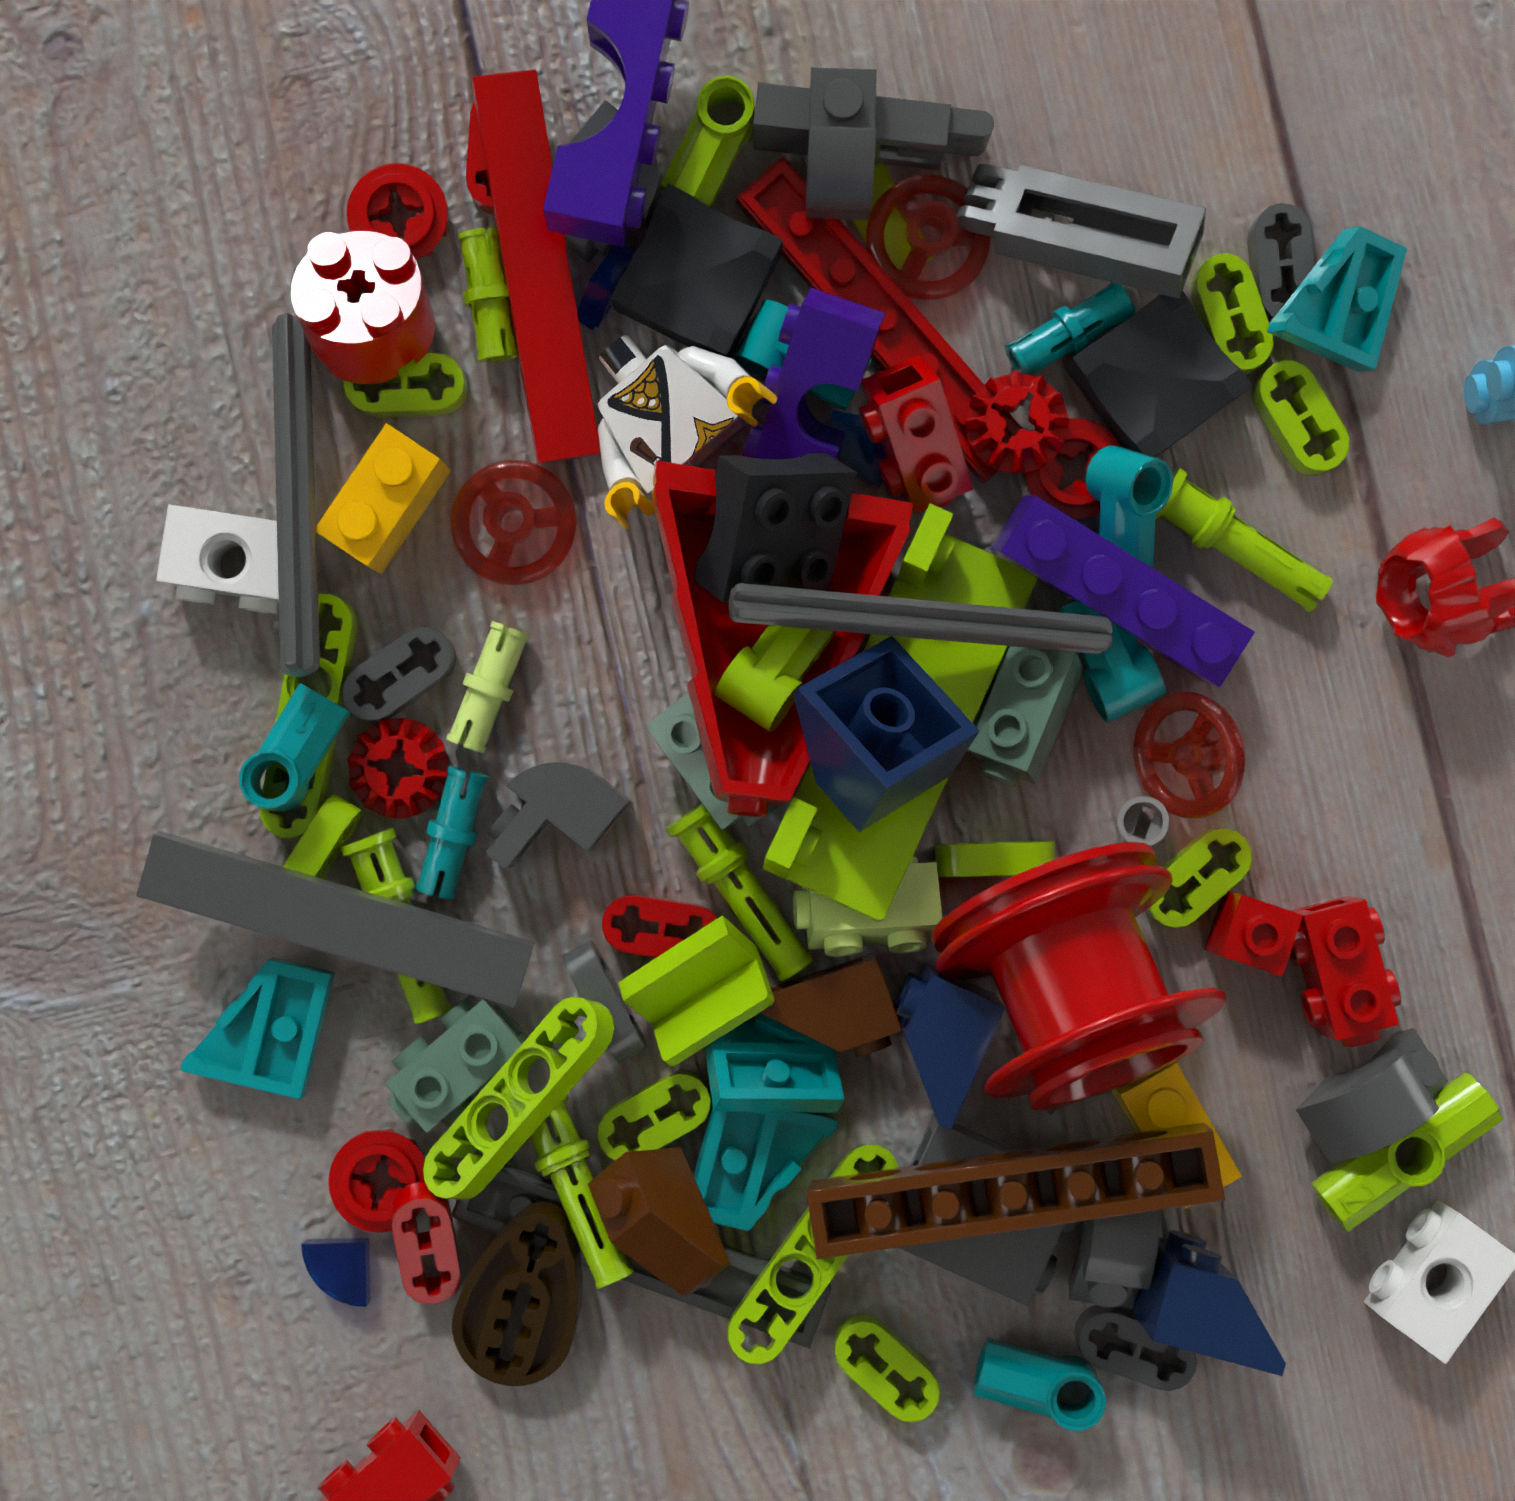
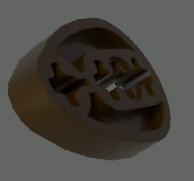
[452,1202,583,1386]

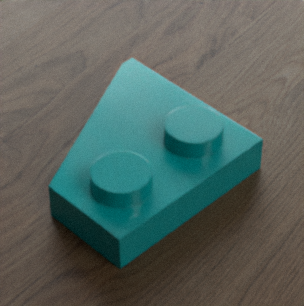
[1267,226,1407,372]
[180,958,336,1099]
[704,1013,844,1113]
[694,1105,838,1231]

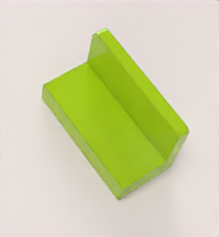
[618,915,774,1067]

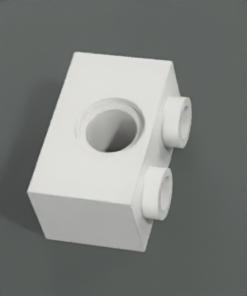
[156,504,279,614]
[1363,1200,1515,1364]

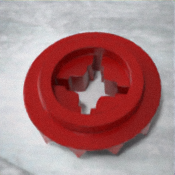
[347,163,449,260]
[965,370,1069,474]
[1025,418,1121,520]
[347,718,450,819]
[328,1129,425,1233]

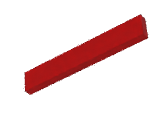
[471,69,601,464]
[736,156,1023,485]

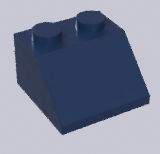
[793,636,980,833]
[894,962,1005,1130]
[1130,1230,1286,1376]

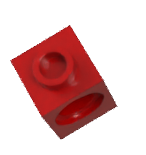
[1204,891,1303,977]

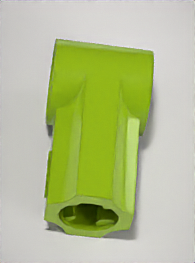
[660,75,755,208]
[714,625,837,733]

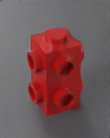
[859,355,974,514]
[1289,896,1401,1047]
[317,1410,461,1501]

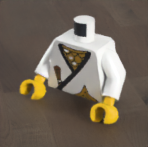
[598,335,777,530]

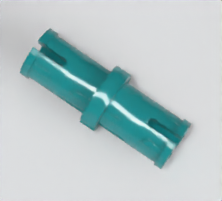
[1005,282,1135,375]
[415,766,488,899]

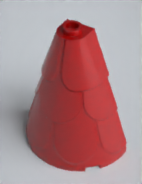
[652,460,913,817]

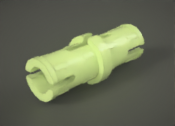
[446,621,530,754]

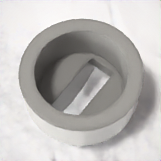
[1117,796,1170,847]

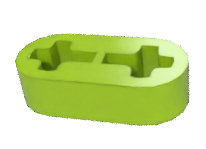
[1190,253,1274,375]
[344,353,469,418]
[1252,360,1350,476]
[283,793,363,879]
[1146,828,1252,928]
[934,841,1056,877]
[598,1070,711,1160]
[833,1313,940,1423]

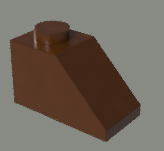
[760,952,902,1057]
[588,1147,731,1296]

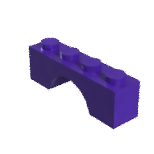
[543,0,689,247]
[990,495,1255,687]

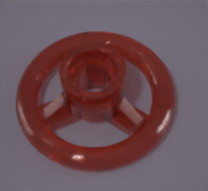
[866,174,991,300]
[451,460,577,585]
[1133,692,1246,819]

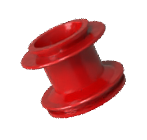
[931,842,1226,1110]

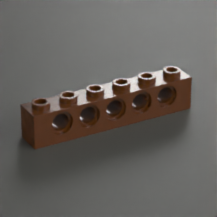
[806,1123,1225,1259]

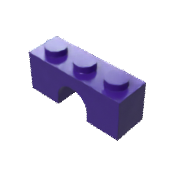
[742,288,885,460]

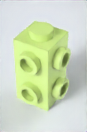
[793,856,943,957]

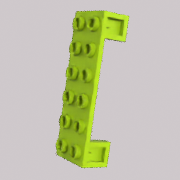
[762,503,1037,922]

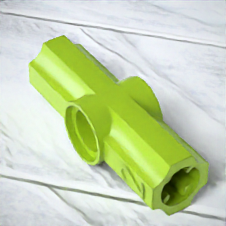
[1310,1072,1504,1232]

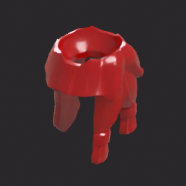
[1376,517,1515,658]

